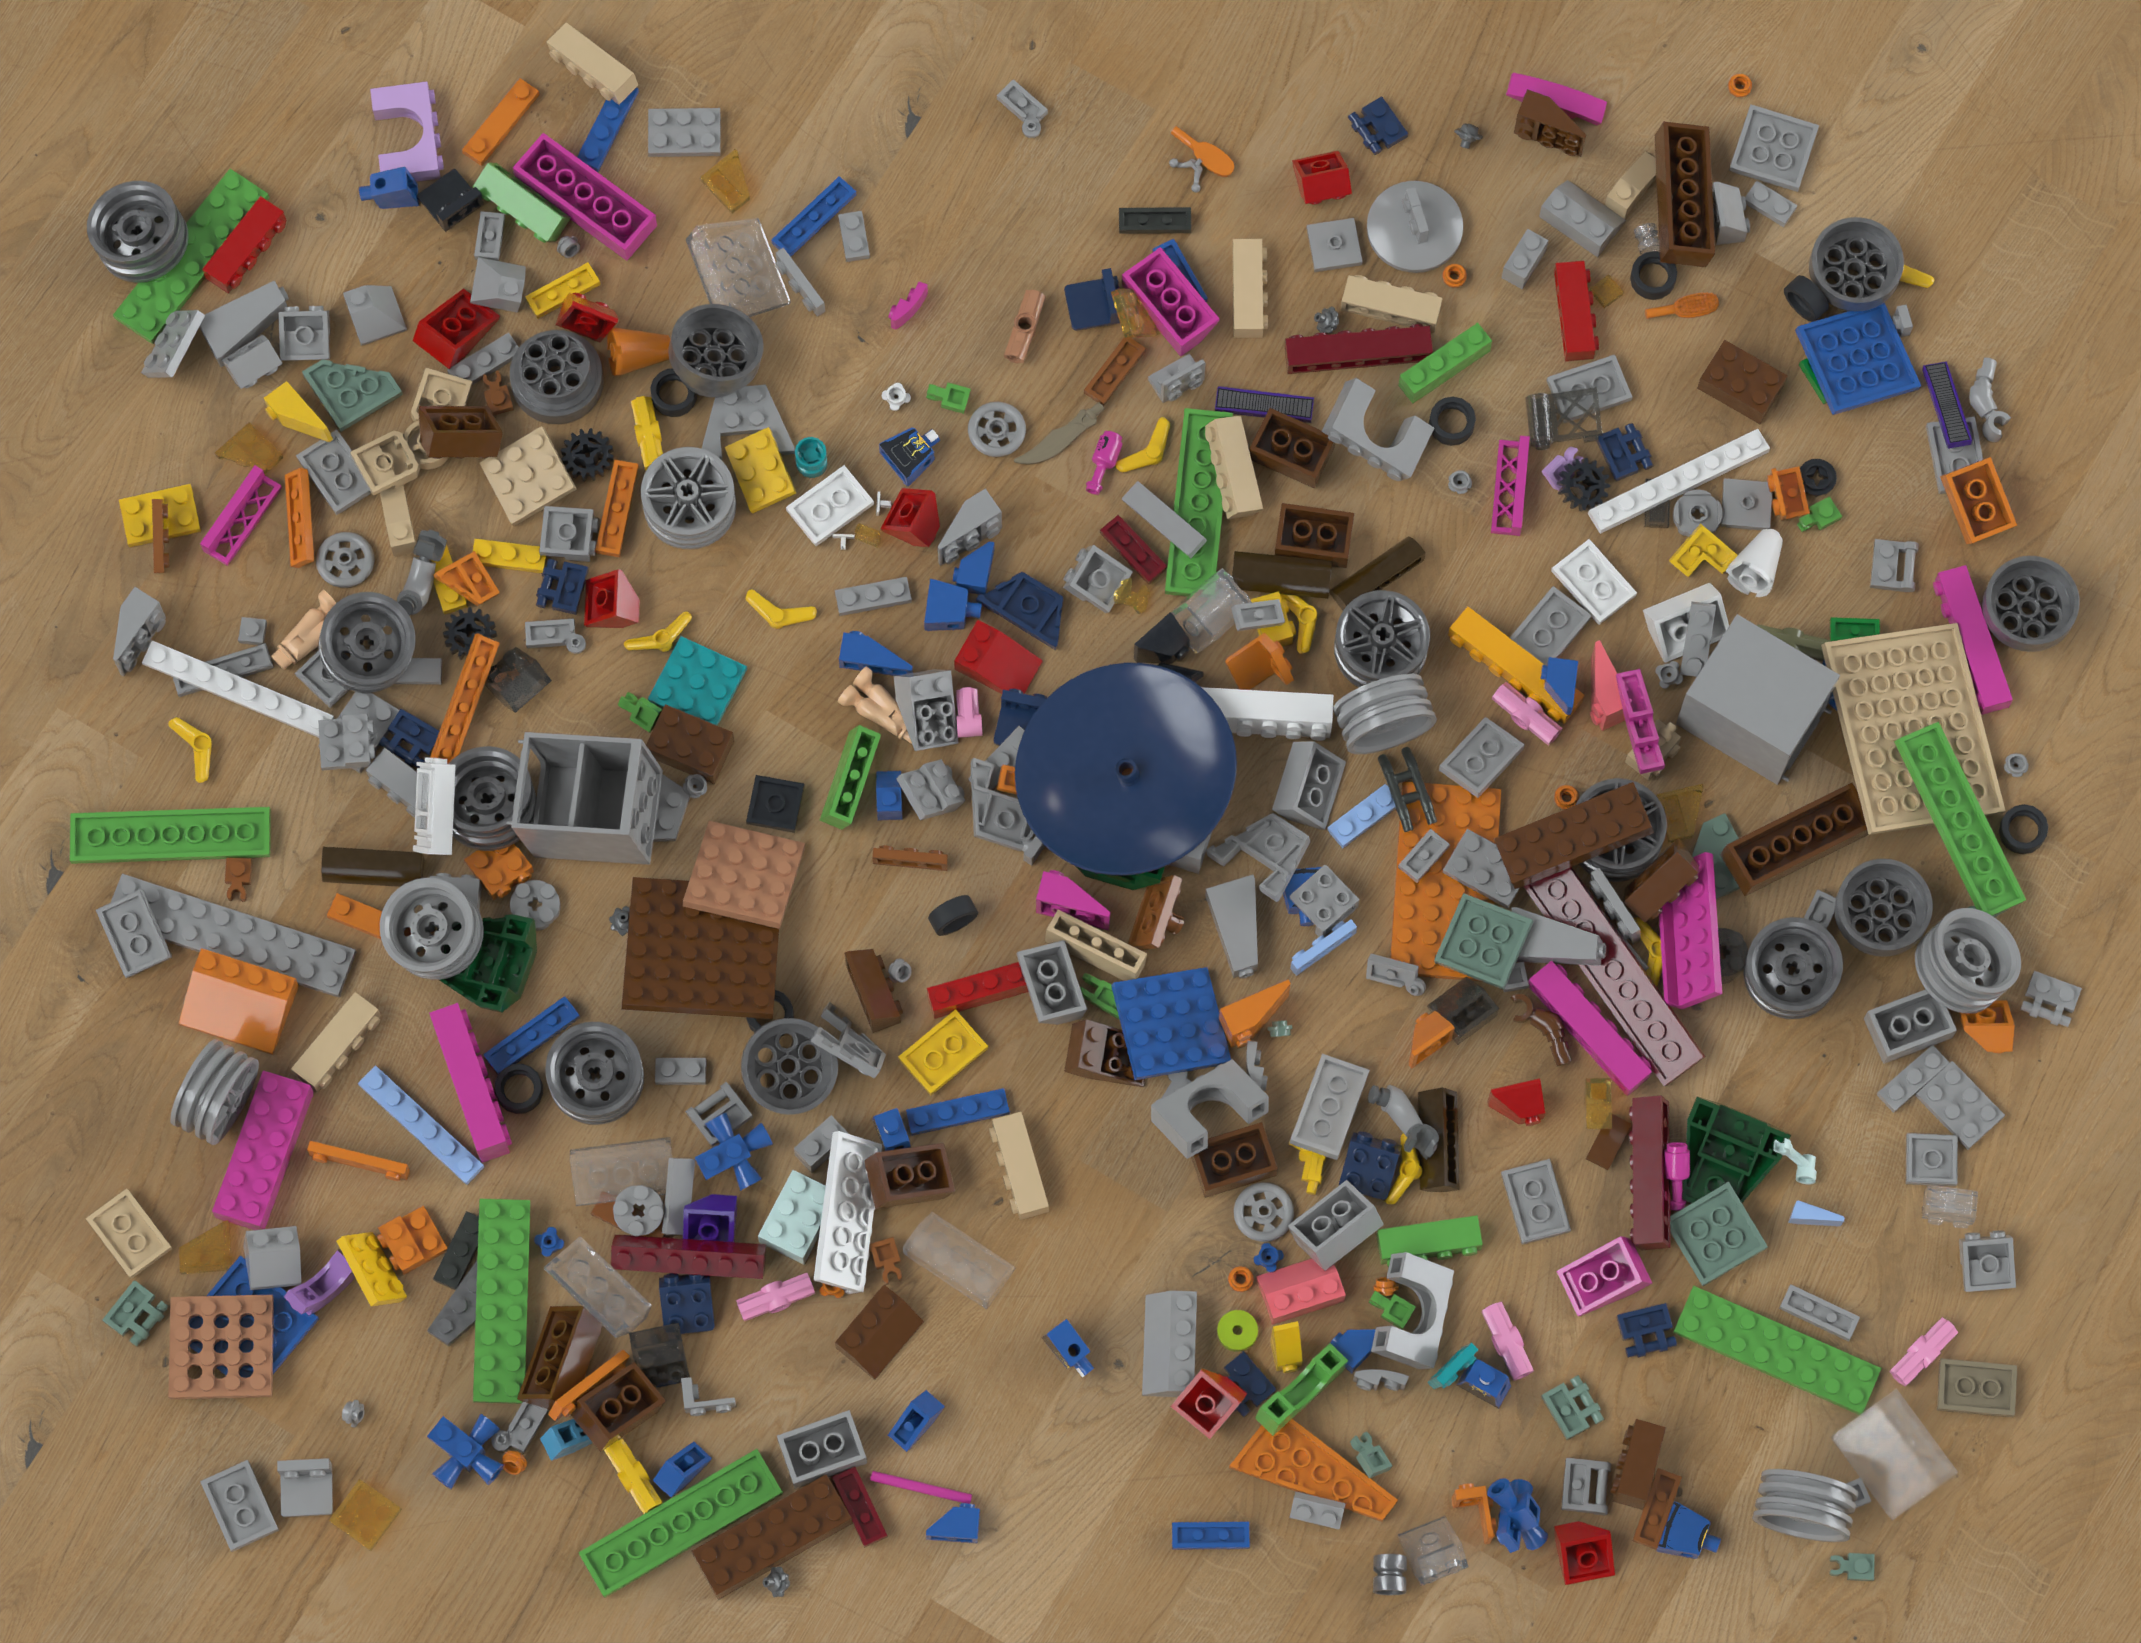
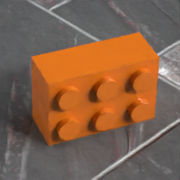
[1940,457,2017,544]

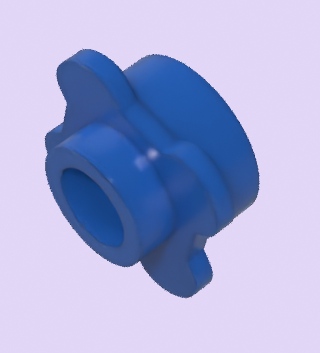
[534,1227,564,1257]
[1254,1243,1284,1273]

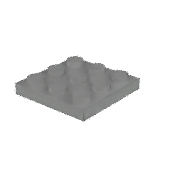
[1729,104,1819,192]

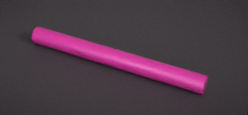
[870,1471,972,1504]

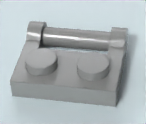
[1870,539,1919,592]
[685,1082,753,1147]
[1561,1458,1612,1515]

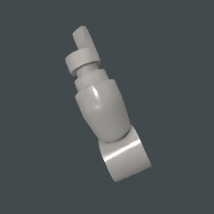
[1969,358,2011,442]

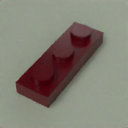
[1100,515,1167,585]
[832,1467,888,1548]

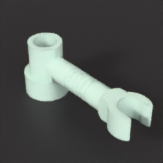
[1773,1138,1817,1184]

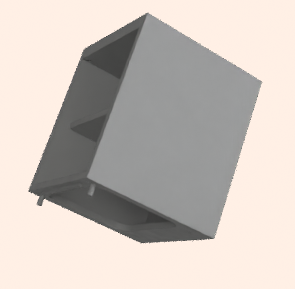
[1676,614,1840,785]
[506,732,663,865]

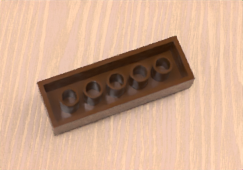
[1655,121,1715,267]
[1494,782,1654,889]
[1720,783,1869,896]
[692,1474,853,1600]

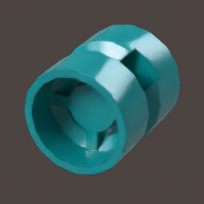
[795,437,828,478]

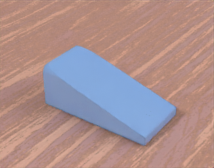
[1788,1200,1845,1226]

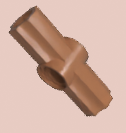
[1004,289,1046,364]

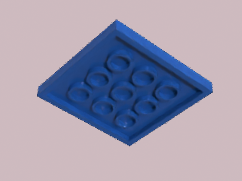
[1795,303,1921,415]
[1111,967,1231,1080]
[189,1256,319,1378]

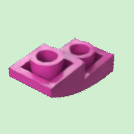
[888,281,928,330]

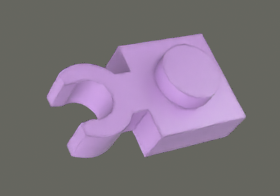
[1542,447,1583,491]

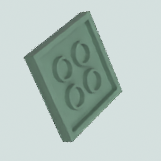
[1434,893,1533,990]
[1670,1182,1768,1286]

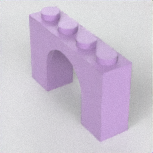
[370,82,444,182]

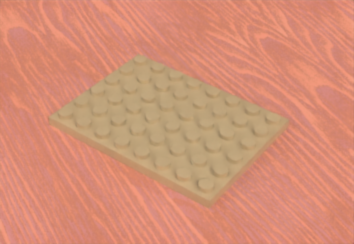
[1821,623,2005,835]

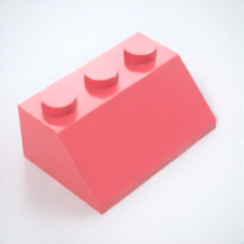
[1256,1259,1346,1325]

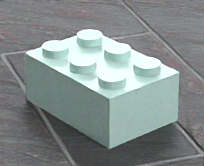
[758,1170,826,1265]

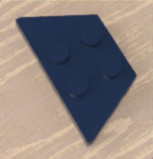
[976,572,1063,651]

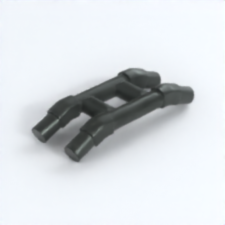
[1378,747,1437,833]

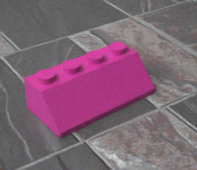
[1122,247,1220,357]

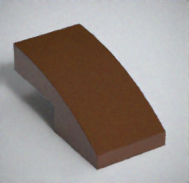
[1586,1112,1632,1170]

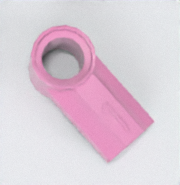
[956,687,983,738]

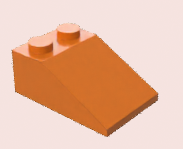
[1219,979,1291,1048]

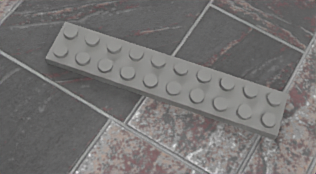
[111,874,357,998]

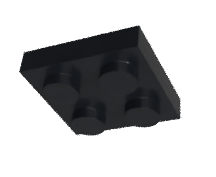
[746,775,805,833]

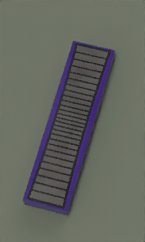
[1922,361,1972,449]
[1215,386,1314,423]

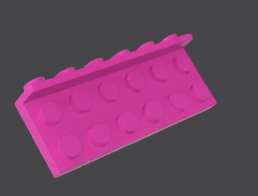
[1659,852,1722,1009]

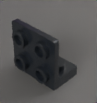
[417,169,484,232]

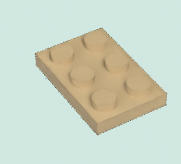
[86,1189,172,1279]

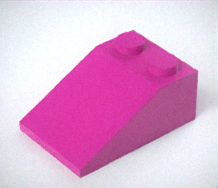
[1036,870,1110,931]
[1557,1236,1652,1317]

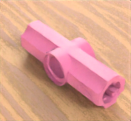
[1492,682,1562,746]
[736,1273,815,1322]
[1482,1302,1534,1381]
[1889,1317,1958,1387]

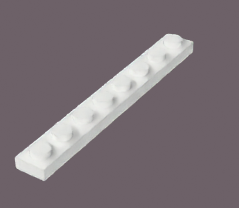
[1588,429,1770,534]
[142,641,334,738]

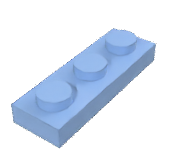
[1327,784,1396,849]
[1290,919,1357,976]

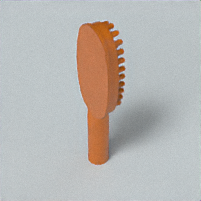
[1171,126,1234,177]
[1645,292,1719,319]

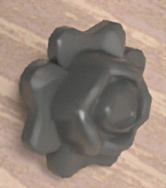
[1454,123,1483,149]
[1314,306,1339,334]
[609,906,630,936]
[763,1567,790,1597]

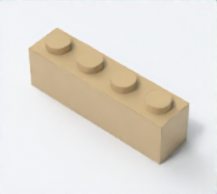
[547,22,638,105]
[1232,239,1268,338]
[1341,275,1442,333]
[1205,416,1263,519]
[1045,910,1147,981]
[291,992,381,1093]
[989,1112,1049,1220]

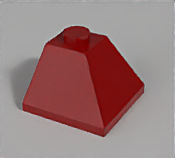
[880,488,940,547]
[584,569,640,628]
[1487,1078,1545,1126]
[1554,1521,1615,1585]

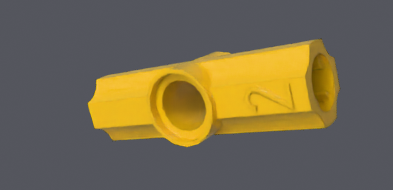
[631,396,663,471]
[604,1438,663,1514]

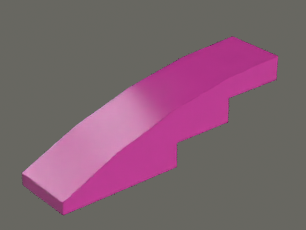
[1506,73,1607,126]
[1616,669,1665,774]

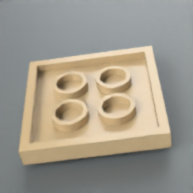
[480,426,577,526]

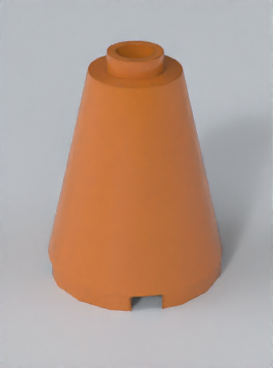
[607,327,670,376]

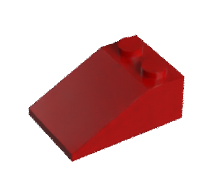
[413,288,500,369]
[555,293,618,343]
[954,620,1043,694]

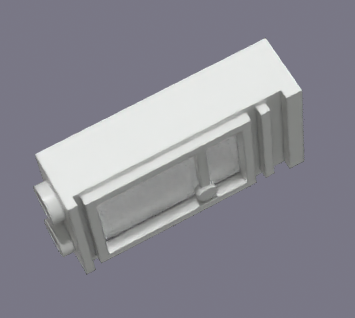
[413,757,455,855]

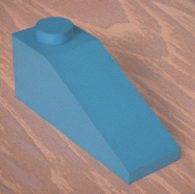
[540,1419,593,1461]

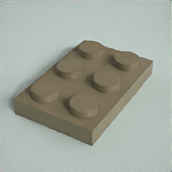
[1937,1358,2017,1418]

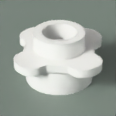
[882,383,911,411]

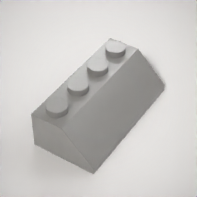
[1142,1291,1197,1397]

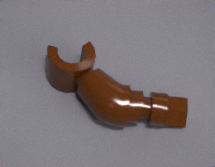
[1510,994,1571,1067]

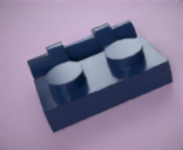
[1348,96,1408,155]
[1596,423,1654,481]
[536,559,589,615]
[379,709,439,768]
[1616,1303,1677,1358]
[1217,1351,1277,1417]

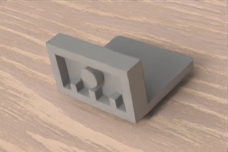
[1148,353,1206,403]
[1290,865,1360,937]
[277,1458,333,1517]

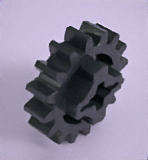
[561,428,614,482]
[1556,458,1611,512]
[443,607,497,660]

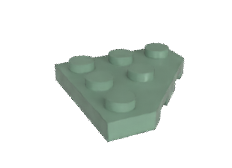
[302,359,403,432]
[1692,813,1740,899]

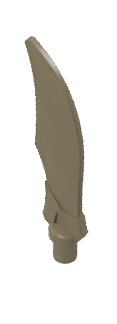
[1014,402,1105,464]

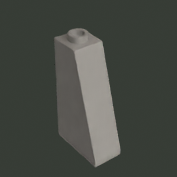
[199,280,289,368]
[1205,875,1258,979]
[1512,907,1606,965]

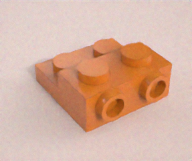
[464,844,534,900]
[377,1205,448,1275]

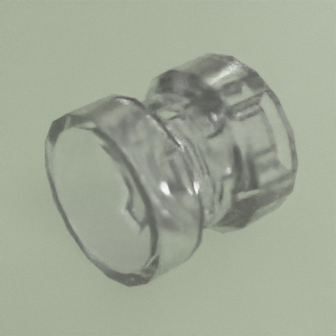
[1633,223,1659,255]

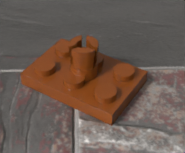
[1128,875,1184,951]

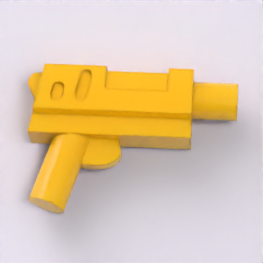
[1288,1141,1327,1195]

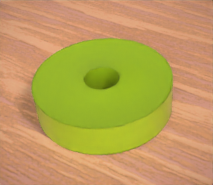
[1217,1310,1258,1352]

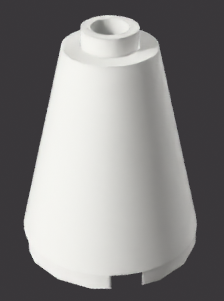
[1726,529,1783,597]

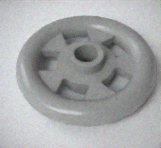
[968,402,1026,457]
[316,532,375,588]
[1234,1182,1294,1242]

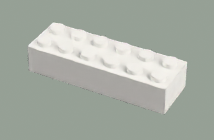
[1201,687,1334,741]

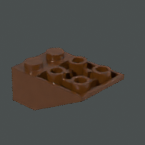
[1514,89,1586,157]
[1064,1019,1145,1087]

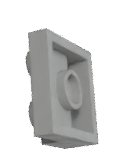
[279,306,330,360]
[539,506,599,562]
[1063,545,1133,613]
[318,714,375,770]
[897,759,966,820]
[1959,1230,2016,1292]

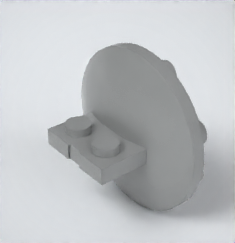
[1367,181,1463,273]

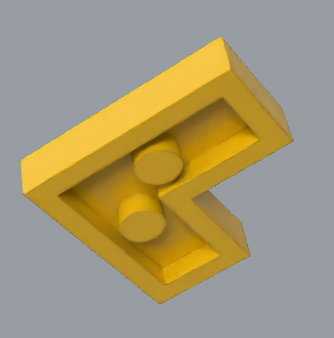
[1669,523,1738,577]

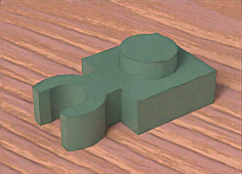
[1350,1432,1392,1478]
[1829,1553,1875,1582]

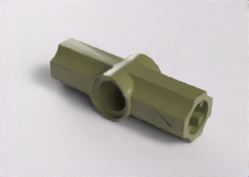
[1757,624,1830,662]

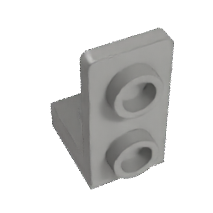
[681,1377,736,1416]

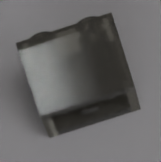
[485,647,552,713]
[1427,976,1499,1045]
[629,1323,690,1388]

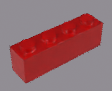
[202,196,287,294]
[1554,261,1599,362]
[927,962,1029,1019]

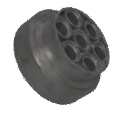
[1809,217,1904,311]
[668,304,763,398]
[510,330,604,424]
[1982,556,2080,652]
[1834,859,1933,957]
[741,1018,838,1115]

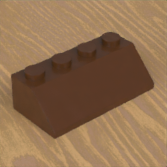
[517,1306,605,1410]

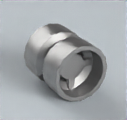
[1373,1554,1407,1595]

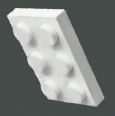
[786,465,874,546]
[1551,539,1637,625]

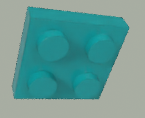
[1427,1343,1479,1389]

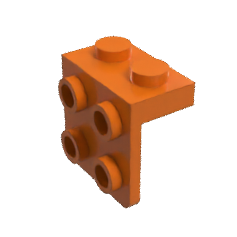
[1767,466,1810,521]
[1225,633,1294,690]
[1452,1483,1497,1544]

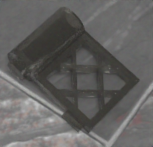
[1525,387,1603,450]

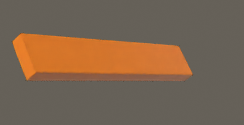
[430,634,500,764]

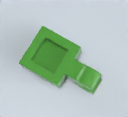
[926,383,971,414]
[1797,496,1842,532]
[618,692,662,732]
[1368,1291,1416,1330]

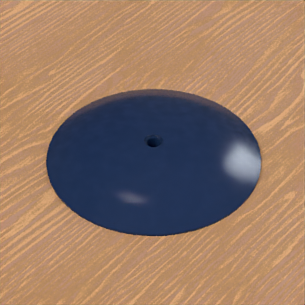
[1015,663,1237,875]

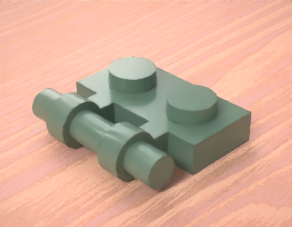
[102,1280,169,1347]
[1541,1375,1604,1440]

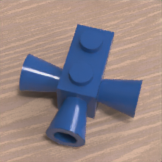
[694,1112,773,1191]
[427,1414,504,1490]
[1487,1478,1548,1553]

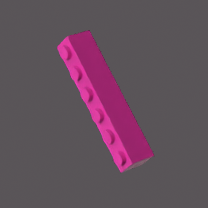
[1933,565,2013,715]
[1528,960,1652,1096]

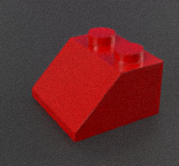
[1292,151,1352,205]
[1170,1369,1247,1439]

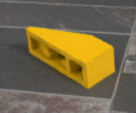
[263,381,333,442]
[1270,1321,1303,1374]

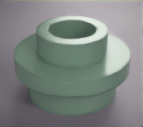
[1267,1021,1293,1037]

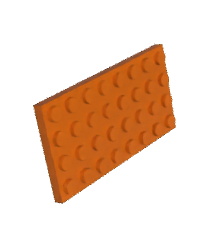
[1390,781,1501,982]

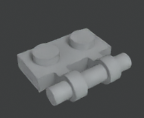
[2020,971,2082,1027]

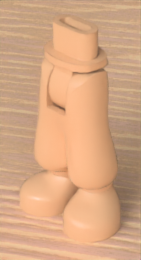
[271,590,336,670]
[838,666,912,744]

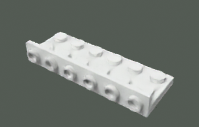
[814,1131,882,1294]

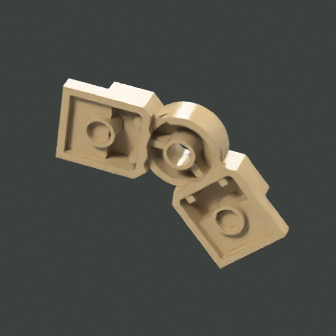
[350,368,473,496]

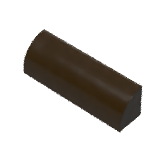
[1329,536,1426,610]
[1231,551,1332,599]
[321,847,425,887]
[1418,1087,1460,1192]

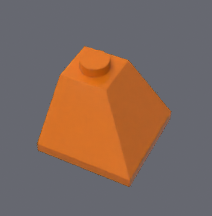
[1959,1000,2015,1053]
[1409,1011,1455,1069]

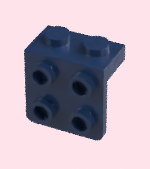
[1064,268,1124,331]
[993,689,1048,746]
[1339,1132,1402,1200]
[659,1273,715,1335]

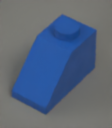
[953,541,994,595]
[1541,657,1578,715]
[876,771,902,820]
[1330,1329,1376,1374]
[888,1390,945,1452]
[653,1442,712,1497]
[926,1503,980,1543]

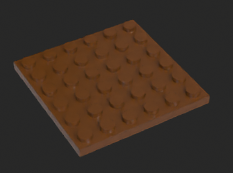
[622,877,779,1019]

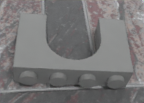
[1322,378,1434,481]
[1151,1059,1269,1159]
[1371,1252,1454,1369]

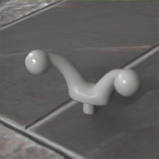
[1169,158,1203,193]

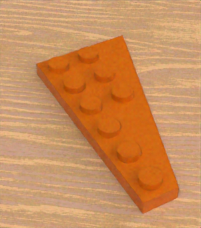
[1229,1419,1398,1522]

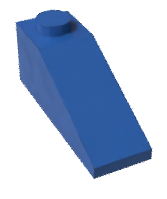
[839,631,913,676]

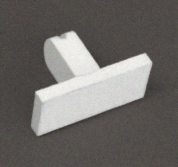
[876,492,892,516]
[832,534,855,550]

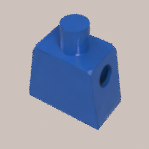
[359,167,419,209]
[924,579,982,631]

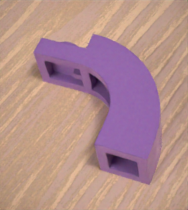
[284,1249,355,1315]

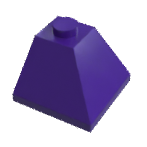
[683,1194,737,1242]

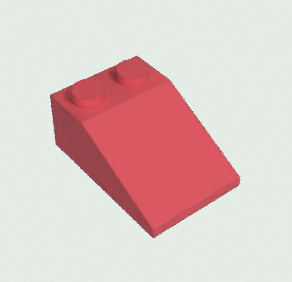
[1590,640,1625,731]

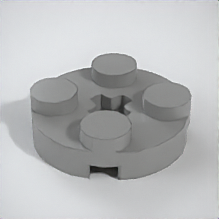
[1673,490,1723,537]
[510,880,561,931]
[613,1185,664,1236]

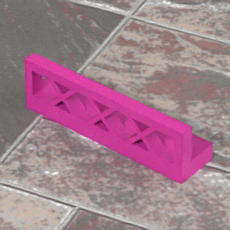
[1491,436,1530,536]
[200,465,282,566]

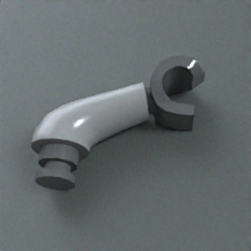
[397,530,447,616]
[1368,1085,1439,1160]

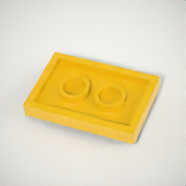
[725,427,797,513]
[119,484,201,548]
[898,1009,988,1096]
[336,1232,407,1307]

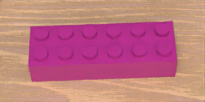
[513,133,657,261]
[429,1003,512,1163]
[212,1071,314,1230]

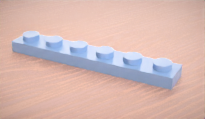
[358,1065,484,1185]

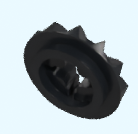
[1800,459,1837,497]

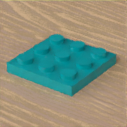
[648,636,747,726]

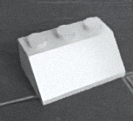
[1643,583,1729,663]

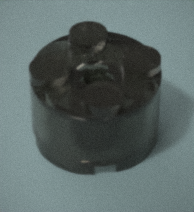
[1718,928,1748,984]

